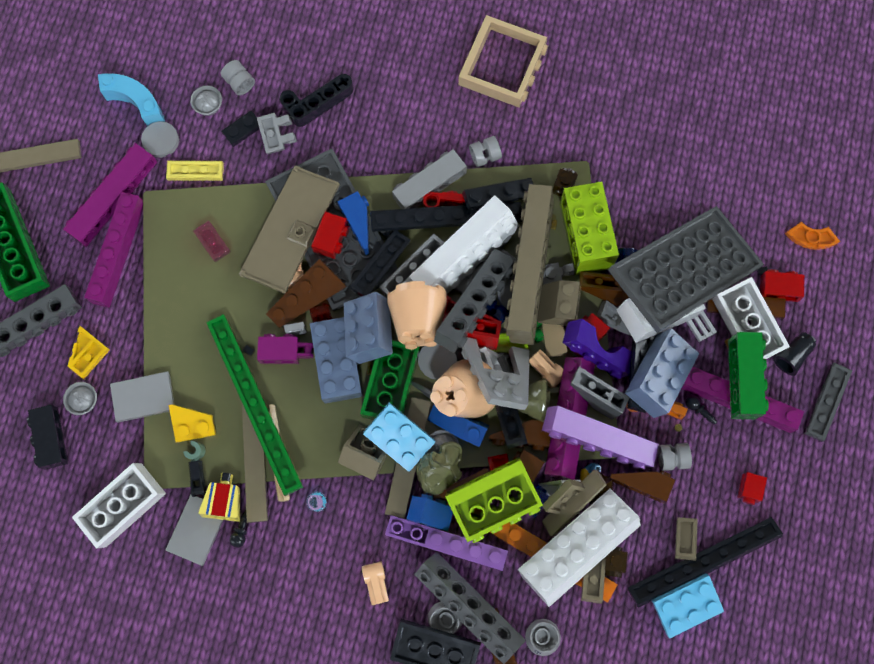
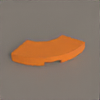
[785,222,840,250]

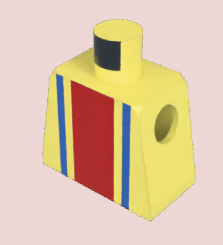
[199,473,240,522]

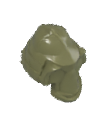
[518,378,560,422]
[416,441,462,495]

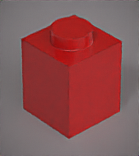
[737,472,767,505]

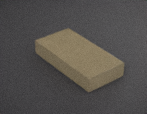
[675,517,698,560]

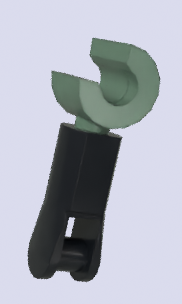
[183,441,206,497]

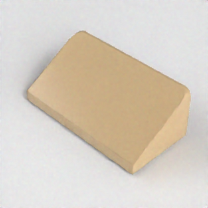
[542,323,567,358]

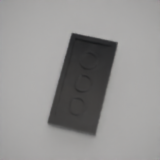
[390,619,481,664]

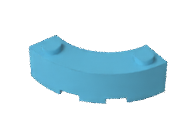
[98,74,165,126]

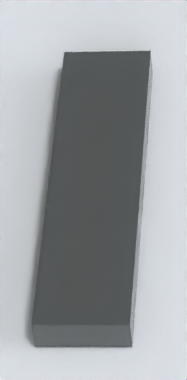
[804,363,853,442]

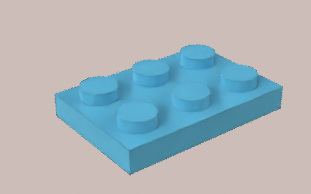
[363,402,436,472]
[652,573,724,638]

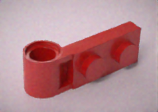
[423,191,466,208]

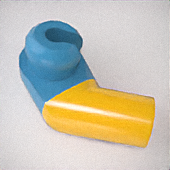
[580,463,601,481]

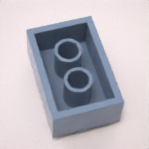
[344,292,393,364]

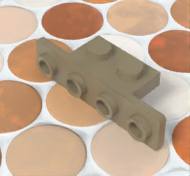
[542,469,606,536]

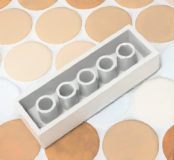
[409,195,519,294]
[518,489,641,607]

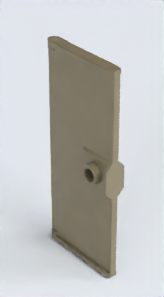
[239,166,340,294]

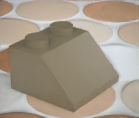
[538,280,581,326]
[338,424,388,480]

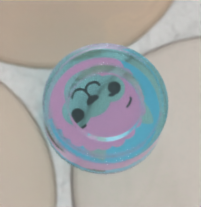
[306,492,327,512]

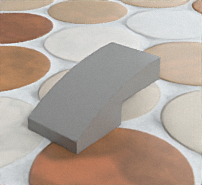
[597,300,631,336]

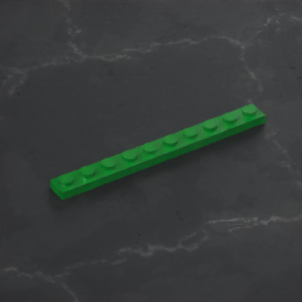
[206,314,303,496]

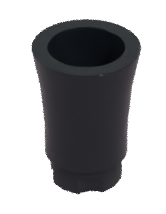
[773,332,816,376]

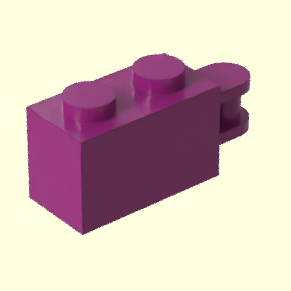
[257,334,314,364]

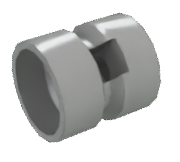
[221,60,255,95]
[469,136,502,167]
[658,443,692,471]

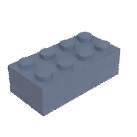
[310,317,363,404]
[625,328,699,418]

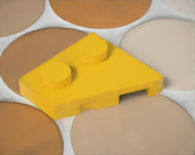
[67,326,110,379]
[169,404,216,443]

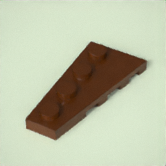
[266,259,347,328]

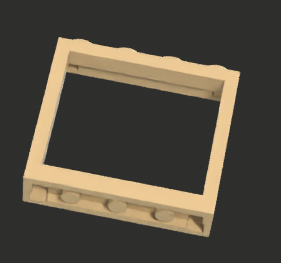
[459,15,549,107]

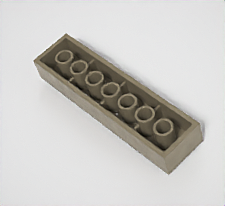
[504,184,554,345]

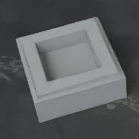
[284,322,307,336]

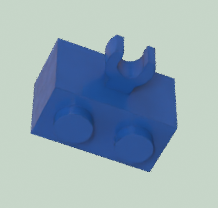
[406,494,453,532]

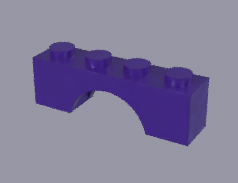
[562,319,632,379]

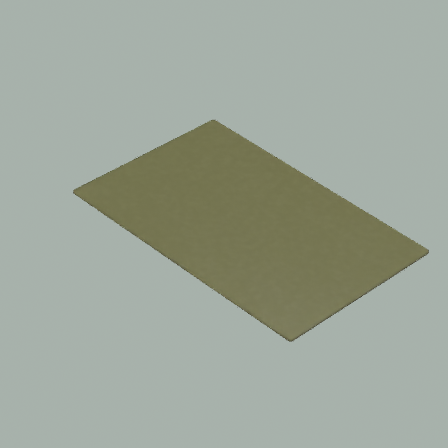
[143,161,617,489]

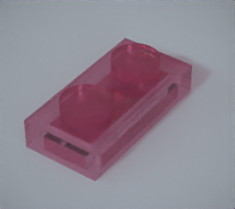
[193,221,231,262]

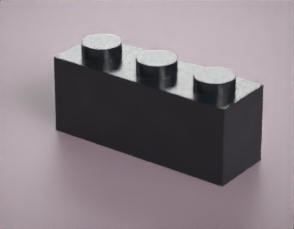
[27,405,68,470]

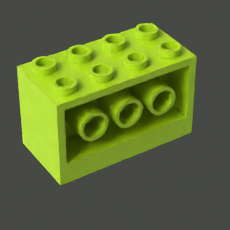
[560,182,619,275]
[445,457,543,543]

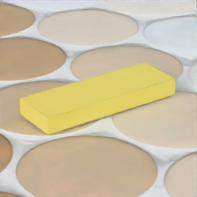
[166,161,224,181]

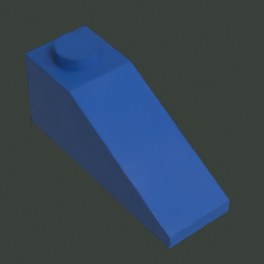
[338,191,369,255]
[427,404,490,447]

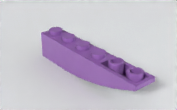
[385,515,508,571]

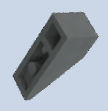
[570,367,630,420]

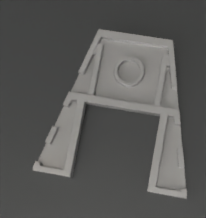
[461,337,529,410]

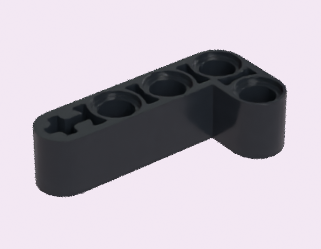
[280,74,354,127]

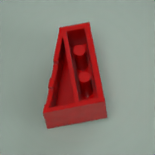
[442,296,502,350]

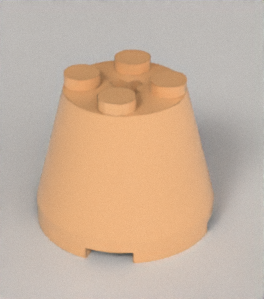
[387,281,447,350]
[430,359,495,418]

